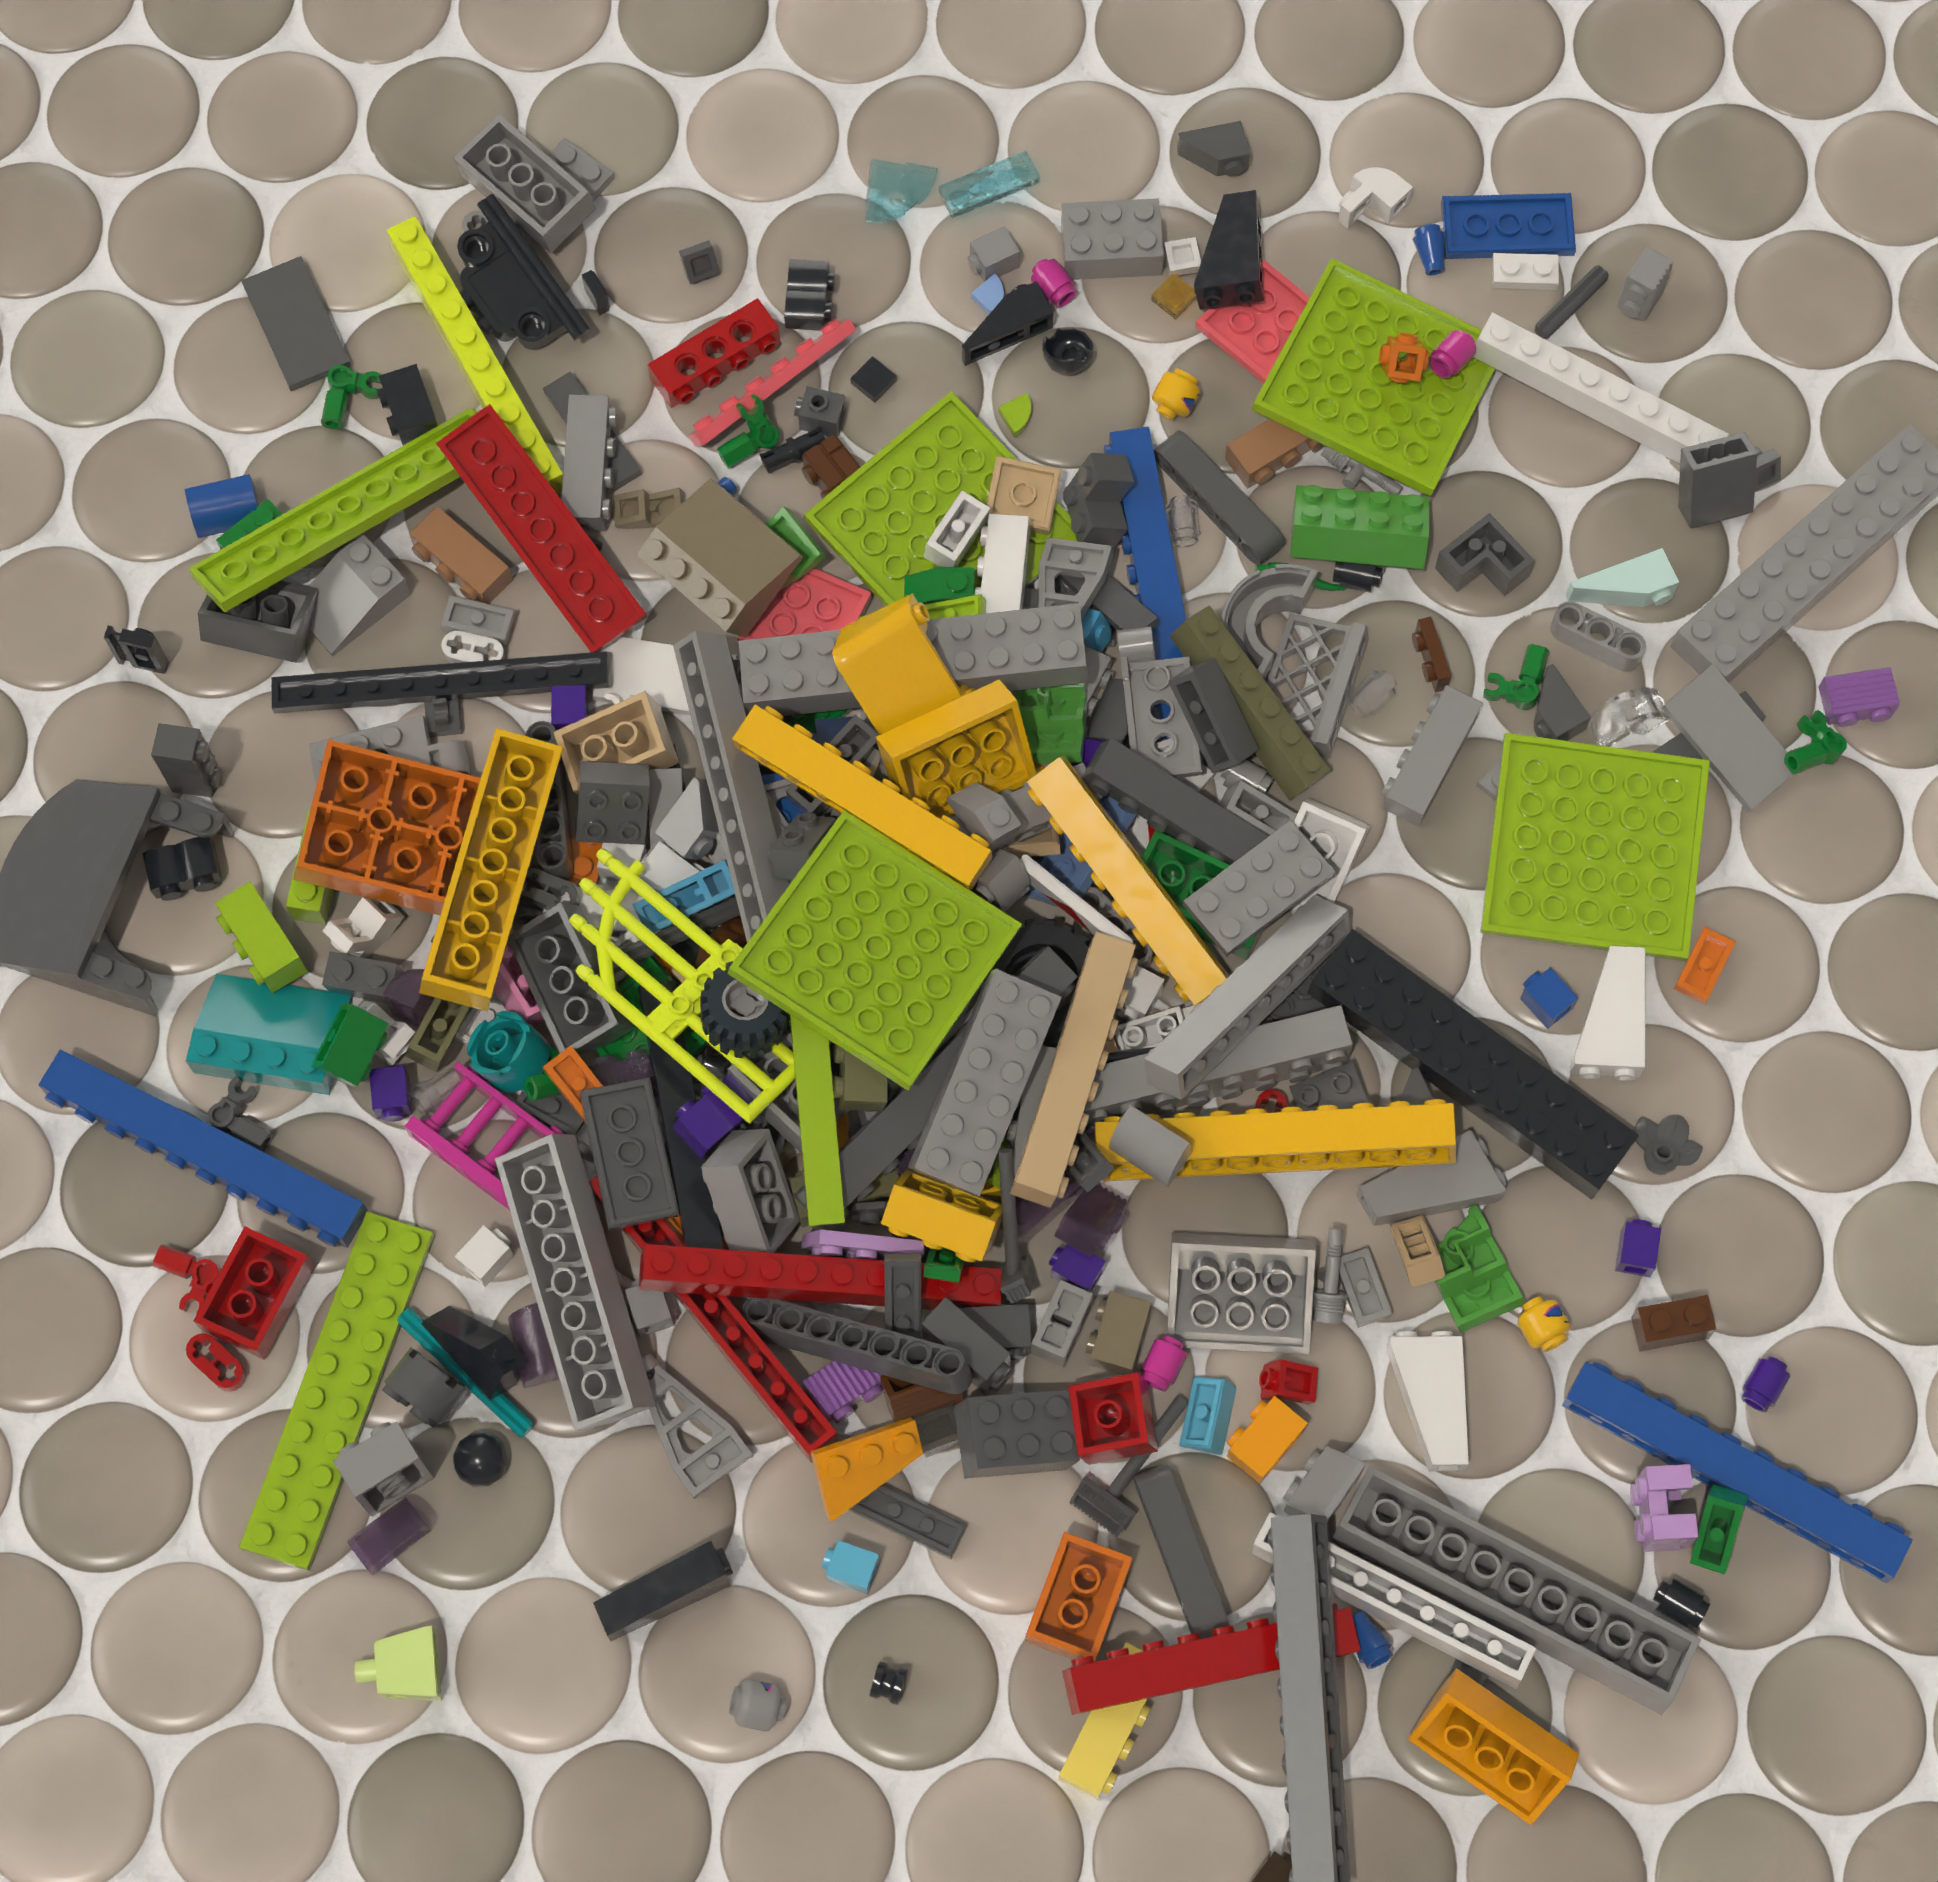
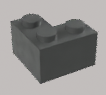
[1063,453,1134,549]
[1435,513,1534,596]

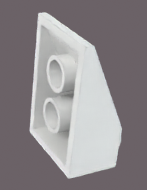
[1292,798,1371,910]

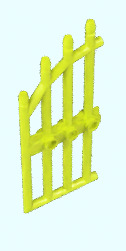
[569,848,832,1124]

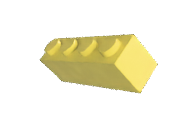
[1058,1642,1151,1800]

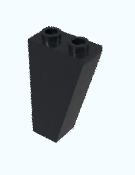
[1194,190,1264,310]
[593,1541,734,1641]

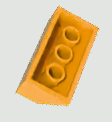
[1408,1668,1580,1825]

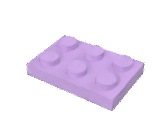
[801,1229,924,1261]

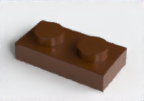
[1412,616,1452,692]

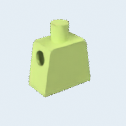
[354,1625,442,1701]

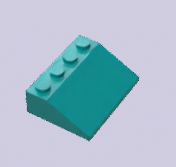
[186,973,352,1095]

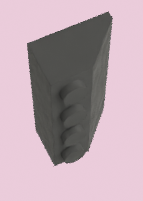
[508,902,636,1054]

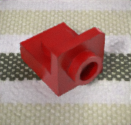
[1259,1359,1318,1405]

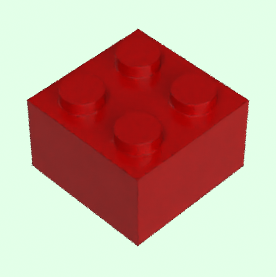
[1068,1372,1158,1465]

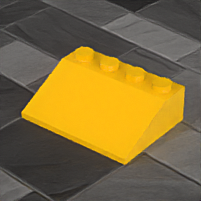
[876,679,1036,818]

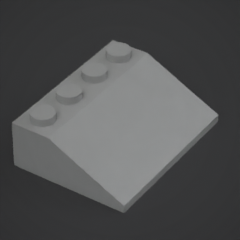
[1167,1233,1316,1354]

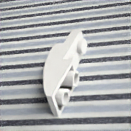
[1115,1003,1201,1051]

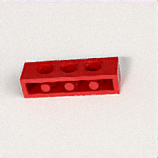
[647,298,781,408]

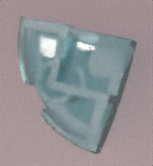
[865,159,938,223]

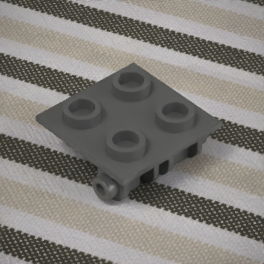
[1289,1061,1368,1111]

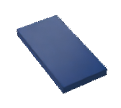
[1441,193,1576,259]

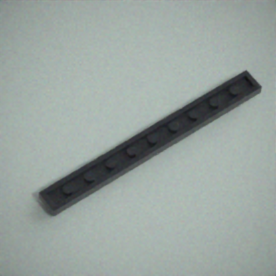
[271,651,610,713]

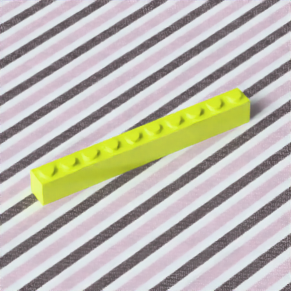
[386,216,563,495]

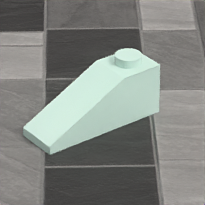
[1566,548,1679,607]

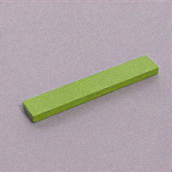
[790,1015,845,1227]

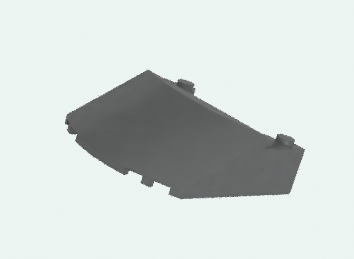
[0,779,234,1016]

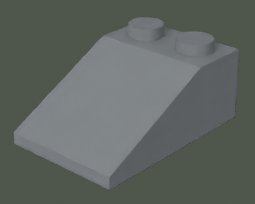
[308,533,411,656]

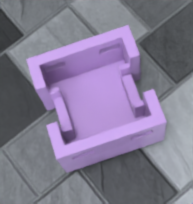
[1630,1464,1698,1552]

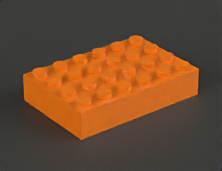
[293,739,481,915]

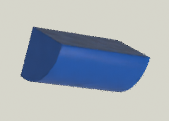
[184,474,259,538]

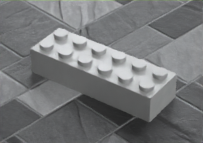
[908,969,1062,1196]

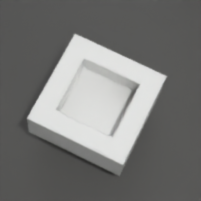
[1163,237,1201,277]

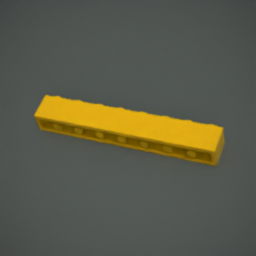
[732,705,992,891]
[1027,755,1229,1006]

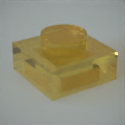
[1151,273,1197,320]

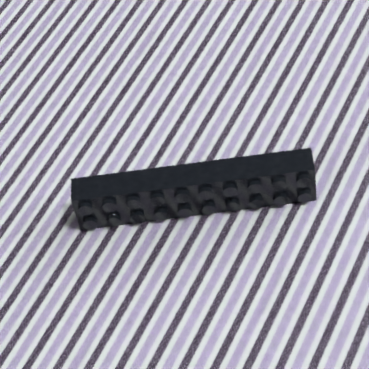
[1307,929,1639,1200]

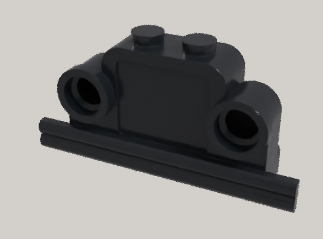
[457,194,590,350]

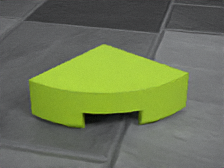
[998,393,1031,438]

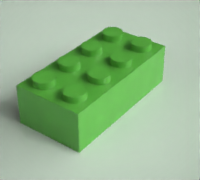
[1290,485,1429,569]

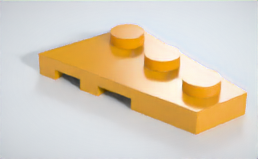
[810,1417,923,1522]

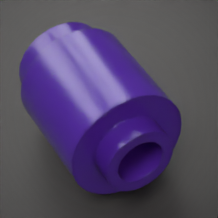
[1741,1356,1790,1412]

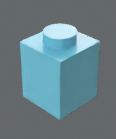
[822,1540,880,1595]

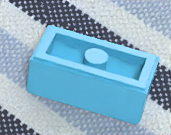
[1179,1377,1236,1455]

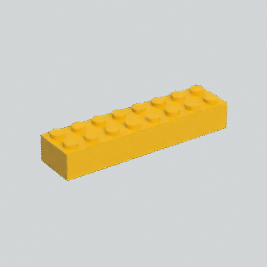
[419,728,563,1012]

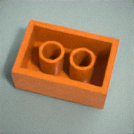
[1025,1532,1133,1662]

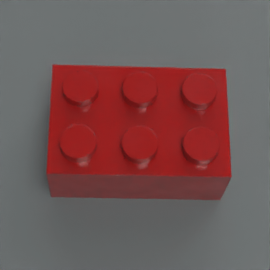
[193,1226,315,1360]

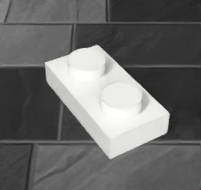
[1492,253,1559,290]

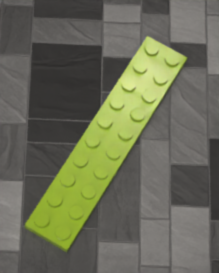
[188,408,476,613]
[239,1211,435,1571]

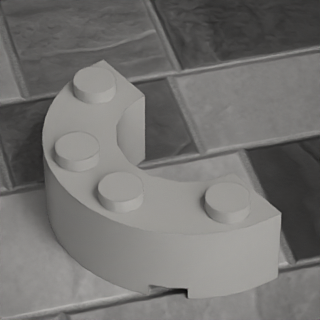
[1221,564,1318,680]
[971,848,1030,913]

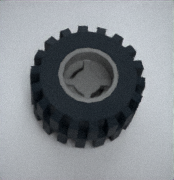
[700,961,790,1058]

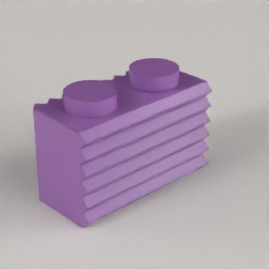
[1818,667,1900,727]
[802,1361,883,1423]

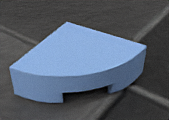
[971,273,1004,315]

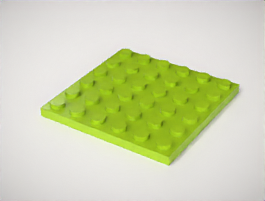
[1251,258,1495,497]
[804,391,1077,606]
[1480,733,1710,961]
[727,810,1022,1091]

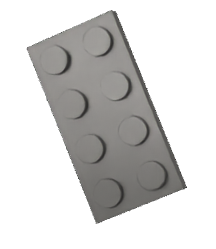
[1183,820,1335,957]

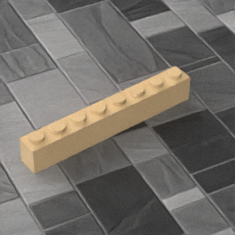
[1010,931,1138,1208]

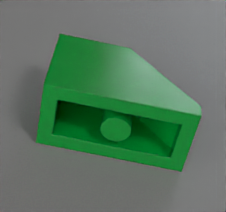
[904,566,974,605]

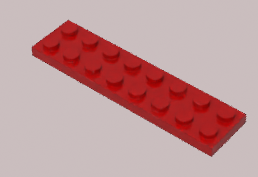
[436,404,648,652]

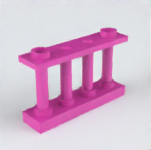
[404,1062,564,1211]

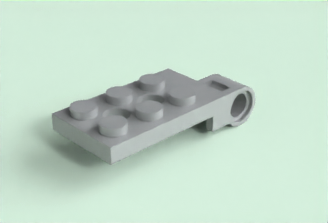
[1117,626,1202,778]
[309,715,471,784]

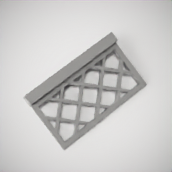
[1267,613,1369,758]

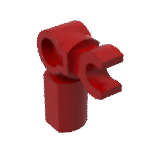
[153,1244,221,1315]

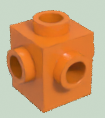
[1378,333,1429,383]

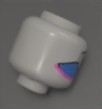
[729,1679,786,1731]

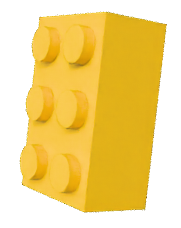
[881,1169,1003,1262]

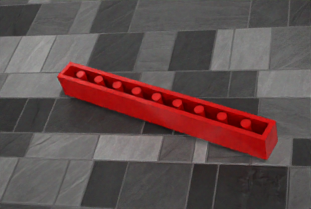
[589,1176,839,1463]
[639,1244,1002,1310]

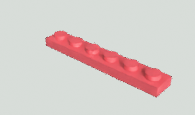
[688,318,856,446]

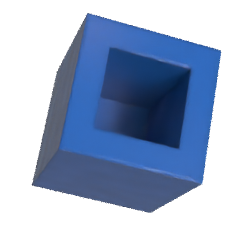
[1520,967,1578,1029]

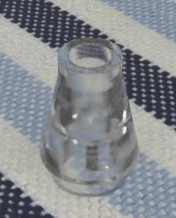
[409,1068,461,1116]

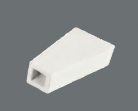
[1570,946,1645,1081]
[1387,1331,1469,1472]

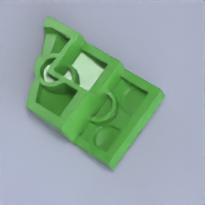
[766,506,826,590]
[1015,683,1087,764]
[1435,1204,1525,1333]

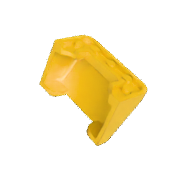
[832,593,976,735]

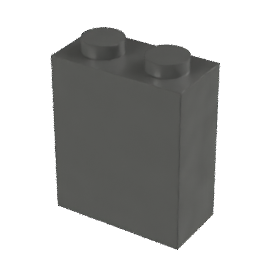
[1678,432,1757,529]
[921,1297,1011,1395]

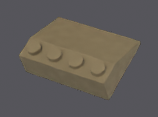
[637,479,803,638]

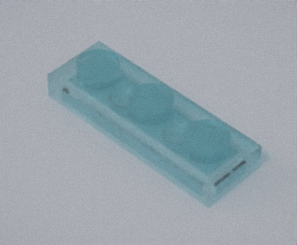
[938,151,1040,218]

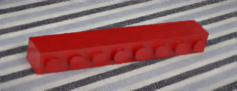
[1062,1603,1361,1715]

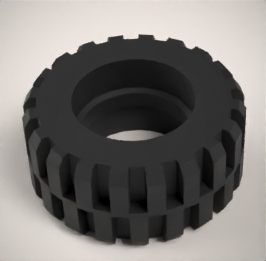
[984,918,1091,1048]

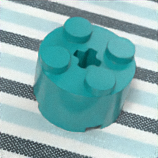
[467,1011,552,1093]

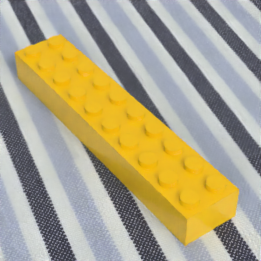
[1095,1099,1456,1182]

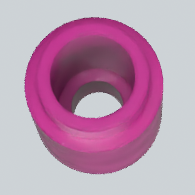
[1031,259,1077,308]
[1429,330,1476,378]
[1141,1335,1187,1392]

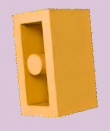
[1227,1396,1308,1484]

